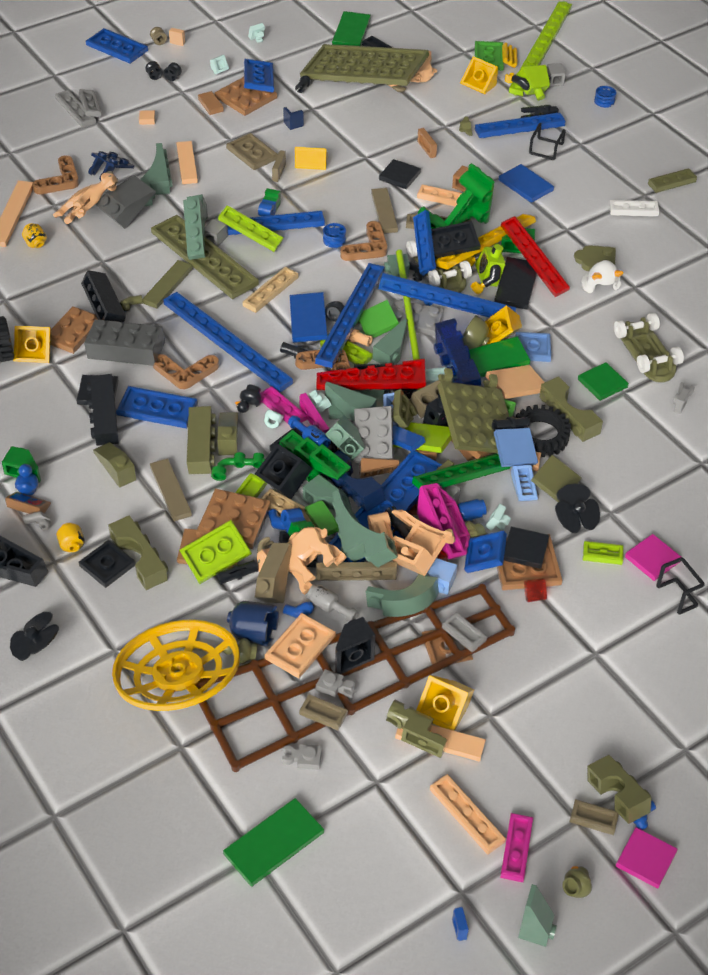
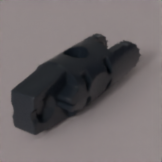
[521,105,559,118]

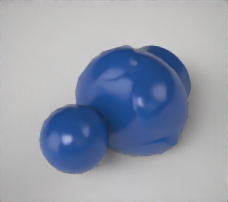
[15,464,39,496]

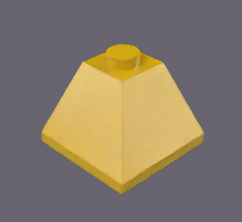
[485,305,522,345]
[13,326,51,363]
[416,675,475,731]

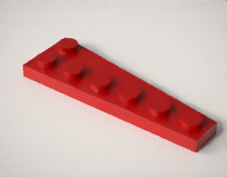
[316,359,426,390]

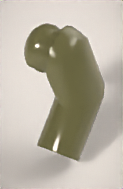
[120,295,143,311]

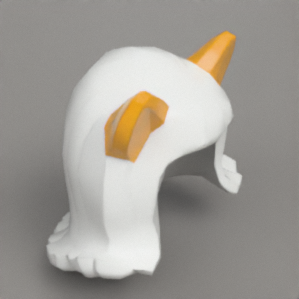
[581,260,623,293]

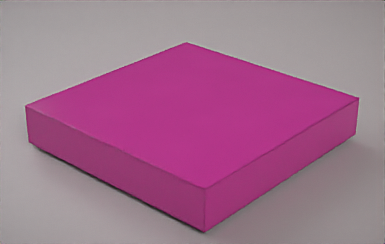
[625,534,681,581]
[615,828,678,889]

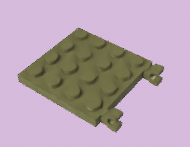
[437,368,509,453]

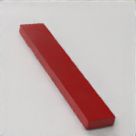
[501,216,570,297]

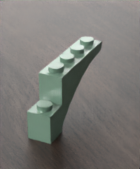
[140,143,172,206]
[183,194,208,260]
[332,489,398,568]

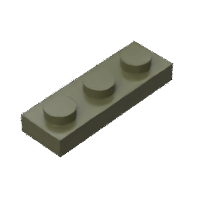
[648,168,697,193]

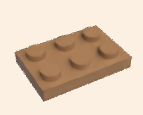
[50,306,98,354]

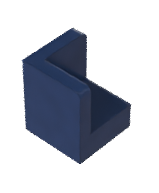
[283,107,304,130]

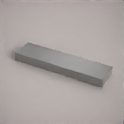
[55,90,96,128]

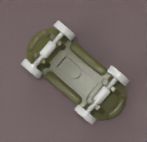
[406,240,472,293]
[614,313,684,383]

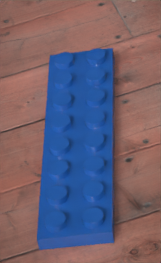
[329,451,442,562]

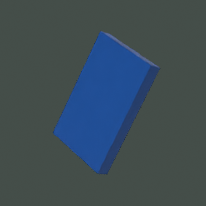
[498,164,554,203]

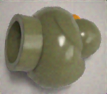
[223,638,257,664]
[562,866,592,898]

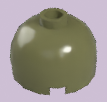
[457,315,490,350]

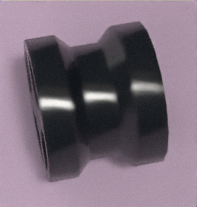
[145,61,163,80]
[163,62,182,81]

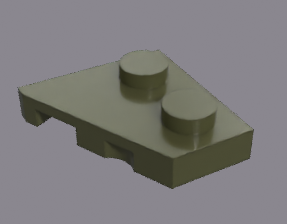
[392,389,418,429]

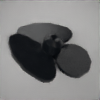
[555,483,600,534]
[10,612,59,661]

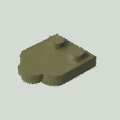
[574,245,616,271]

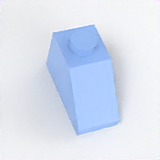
[426,558,457,595]

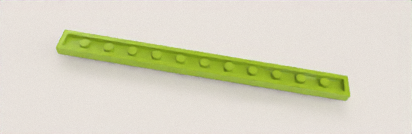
[509,1,572,96]

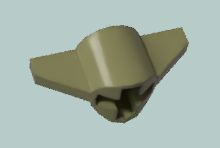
[459,116,473,136]
[466,520,488,538]

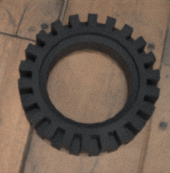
[516,405,571,457]

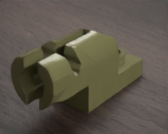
[386,700,447,758]

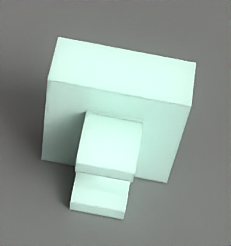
[248,23,265,43]
[210,55,229,74]
[309,390,331,413]
[485,504,511,531]

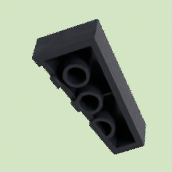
[0,536,48,587]

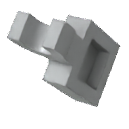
[673,382,695,414]
[316,669,356,698]

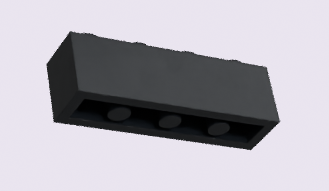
[81,270,126,322]
[87,374,119,446]

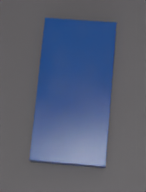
[86,28,148,64]
[244,59,274,92]
[290,292,327,343]
[116,386,198,429]

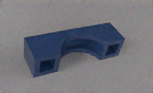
[323,450,386,512]

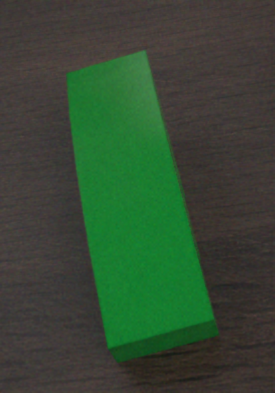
[279,430,351,480]

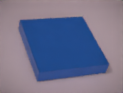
[464,530,507,573]

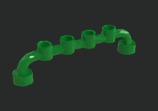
[211,452,322,482]

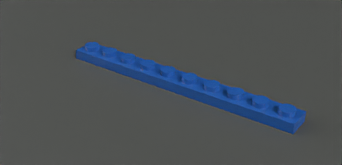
[315,263,385,368]
[163,292,293,392]

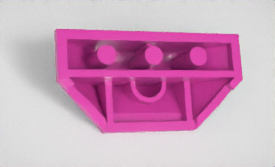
[417,483,470,559]

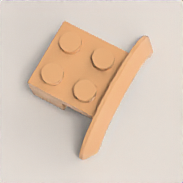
[392,510,455,576]

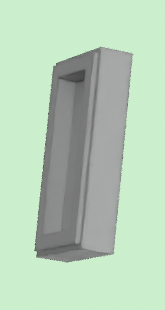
[442,612,487,652]

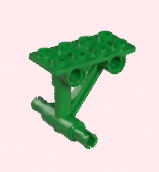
[418,163,495,229]

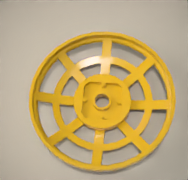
[112,620,240,711]

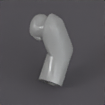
[23,511,51,530]

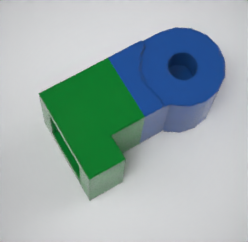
[258,188,281,216]
[281,508,315,536]

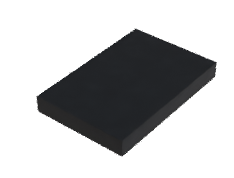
[431,221,480,259]

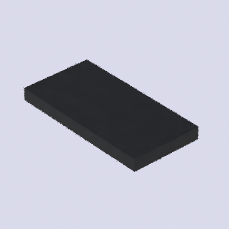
[494,257,537,310]

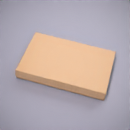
[485,365,545,399]
[265,613,336,679]

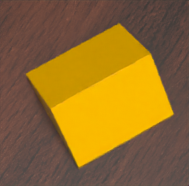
[460,56,498,94]
[295,147,328,170]

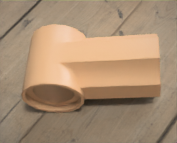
[367,512,394,539]

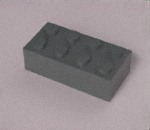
[84,319,165,366]

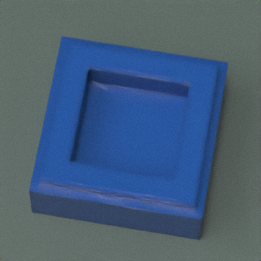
[452,907,469,941]

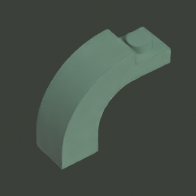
[366,574,439,617]

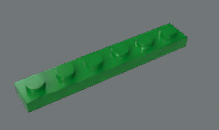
[412,454,510,489]

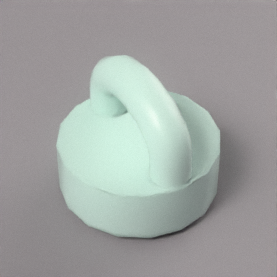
[264,409,284,428]

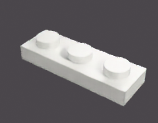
[609,200,659,216]

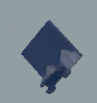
[88,151,134,181]

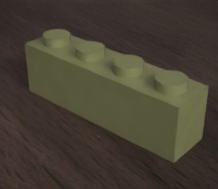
[187,406,216,474]

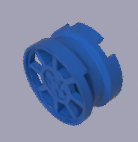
[594,86,616,108]
[323,223,346,248]

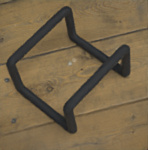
[529,123,566,160]
[656,557,705,615]

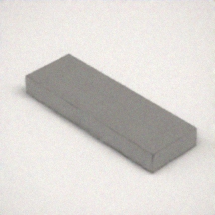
[79,89,101,117]

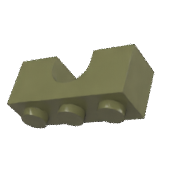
[587,755,652,824]

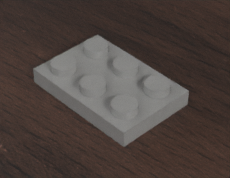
[391,300,444,336]
[354,406,393,464]

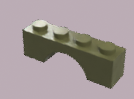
[539,376,603,442]
[108,515,169,590]

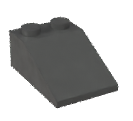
[96,176,156,229]

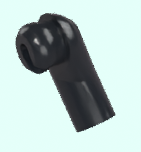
[409,262,424,282]

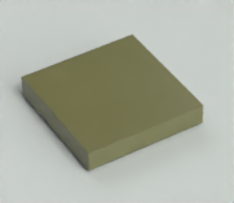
[531,455,582,502]

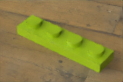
[218,205,283,252]

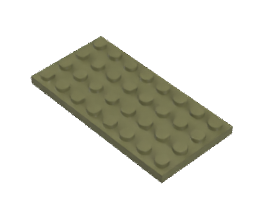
[300,44,429,86]

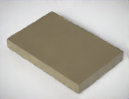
[226,133,278,170]

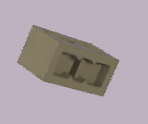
[410,380,440,419]

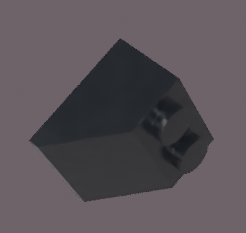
[255,444,313,499]
[335,617,375,674]

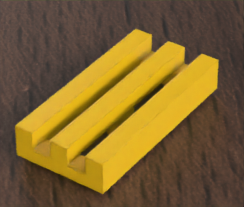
[502,42,517,68]

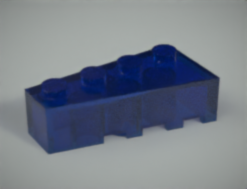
[433,318,481,386]

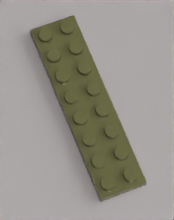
[151,215,259,299]

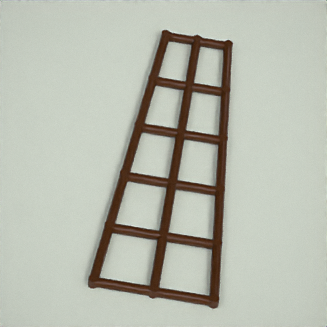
[195,584,515,772]

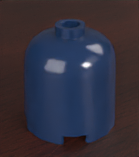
[227,601,279,647]

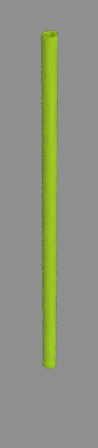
[396,249,422,390]

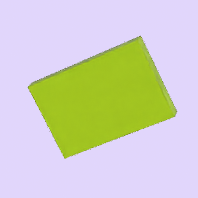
[393,422,452,453]
[179,520,252,584]

